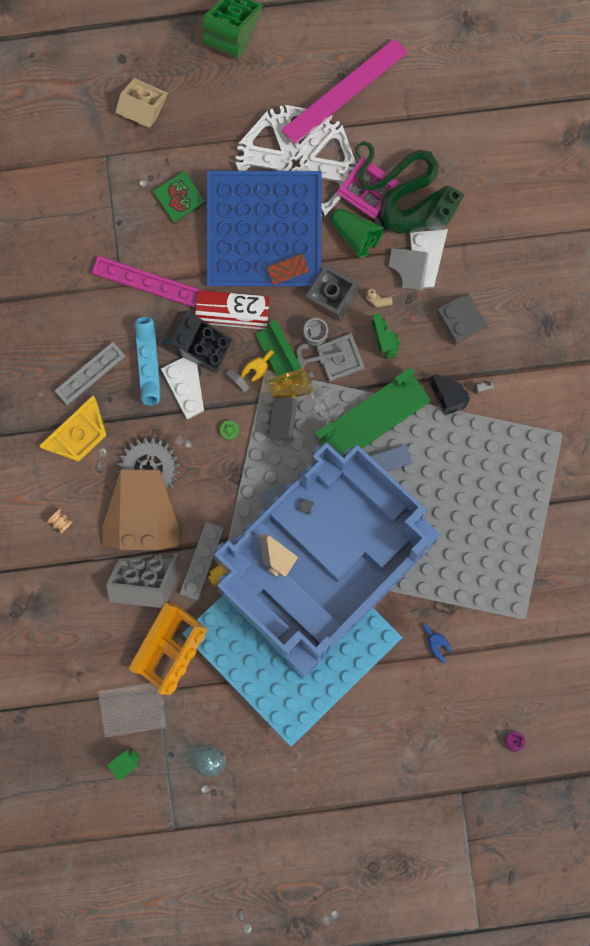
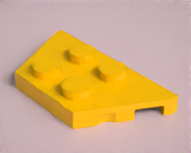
[40,396,107,462]

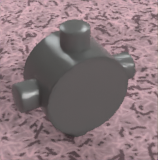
[298,499,314,515]

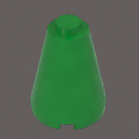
[331,209,384,258]

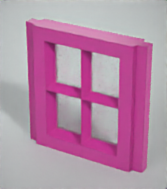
[337,157,400,220]

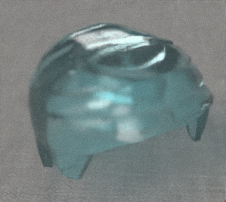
[192,746,226,778]

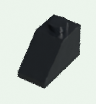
[429,374,470,416]

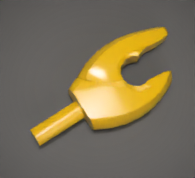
[240,349,274,382]

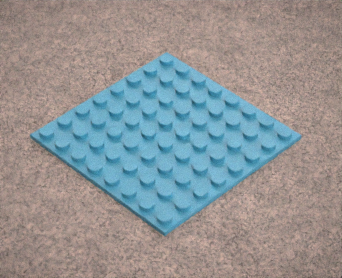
[182,596,403,747]

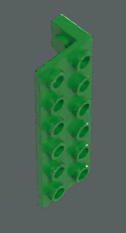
[315,367,431,458]

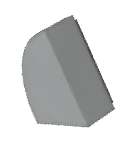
[226,369,249,392]
[475,382,495,394]

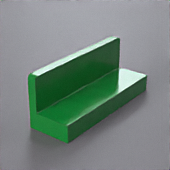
[256,320,302,383]

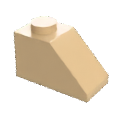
[259,534,298,577]

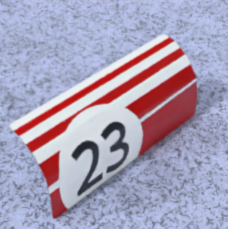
[195,290,270,330]

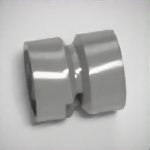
[303,318,328,347]

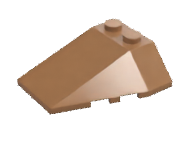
[102,469,180,550]

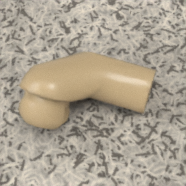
[366,289,393,308]

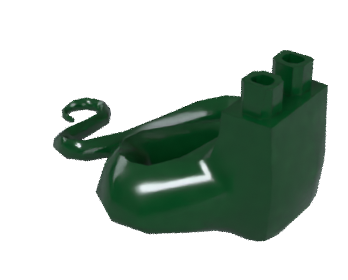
[354,141,464,234]

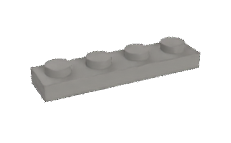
[55,342,126,406]
[180,522,224,600]

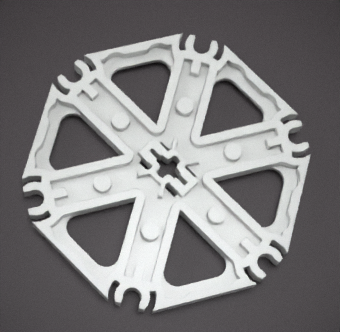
[235,105,357,219]

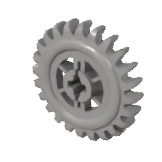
[117,437,180,492]

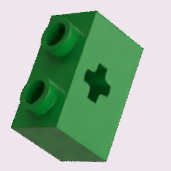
[107,748,141,781]

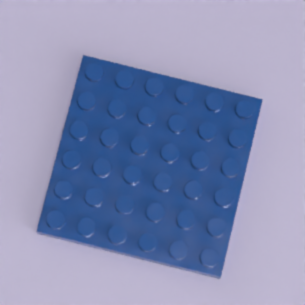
[207,171,322,287]

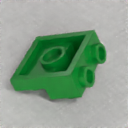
[371,313,400,359]

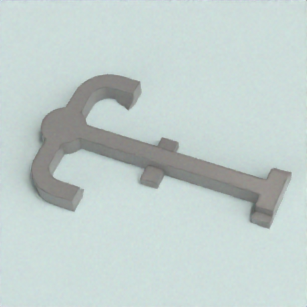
[297,344,349,378]

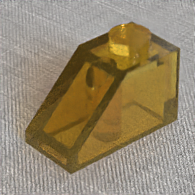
[268,368,314,398]

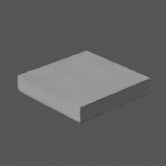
[316,333,365,382]

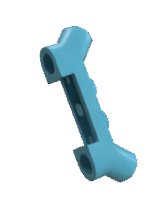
[134,317,161,406]

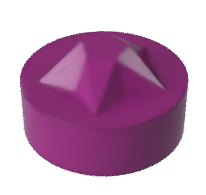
[505,731,525,752]

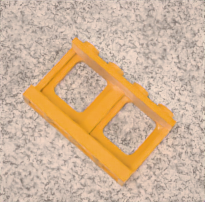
[128,602,208,695]

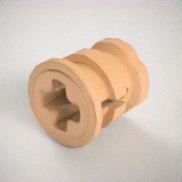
[47,509,73,534]

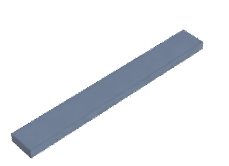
[260,445,412,510]

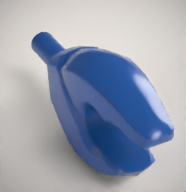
[422,624,451,663]

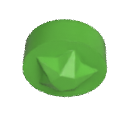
[220,420,239,440]

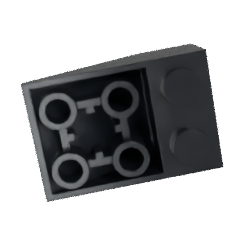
[161,310,233,373]

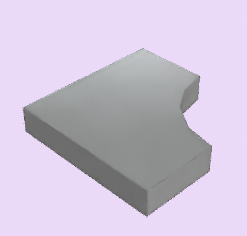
[388,248,429,291]

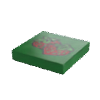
[153,171,206,224]

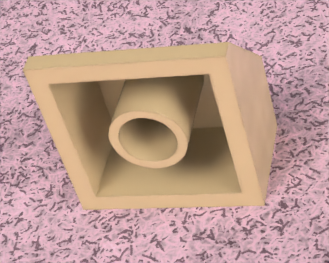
[115,78,168,128]

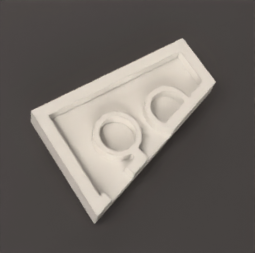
[410,229,448,289]
[161,358,204,420]

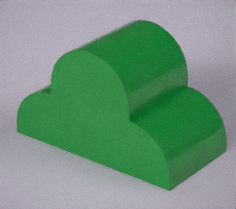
[202,0,263,59]

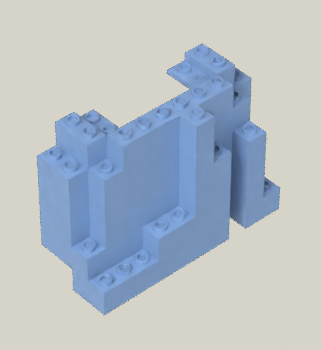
[214,442,441,680]

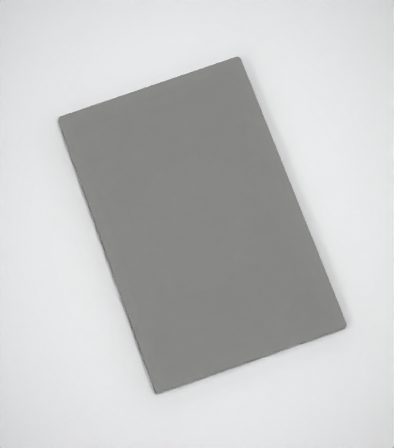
[228,370,563,619]

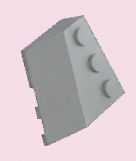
[106,553,179,608]

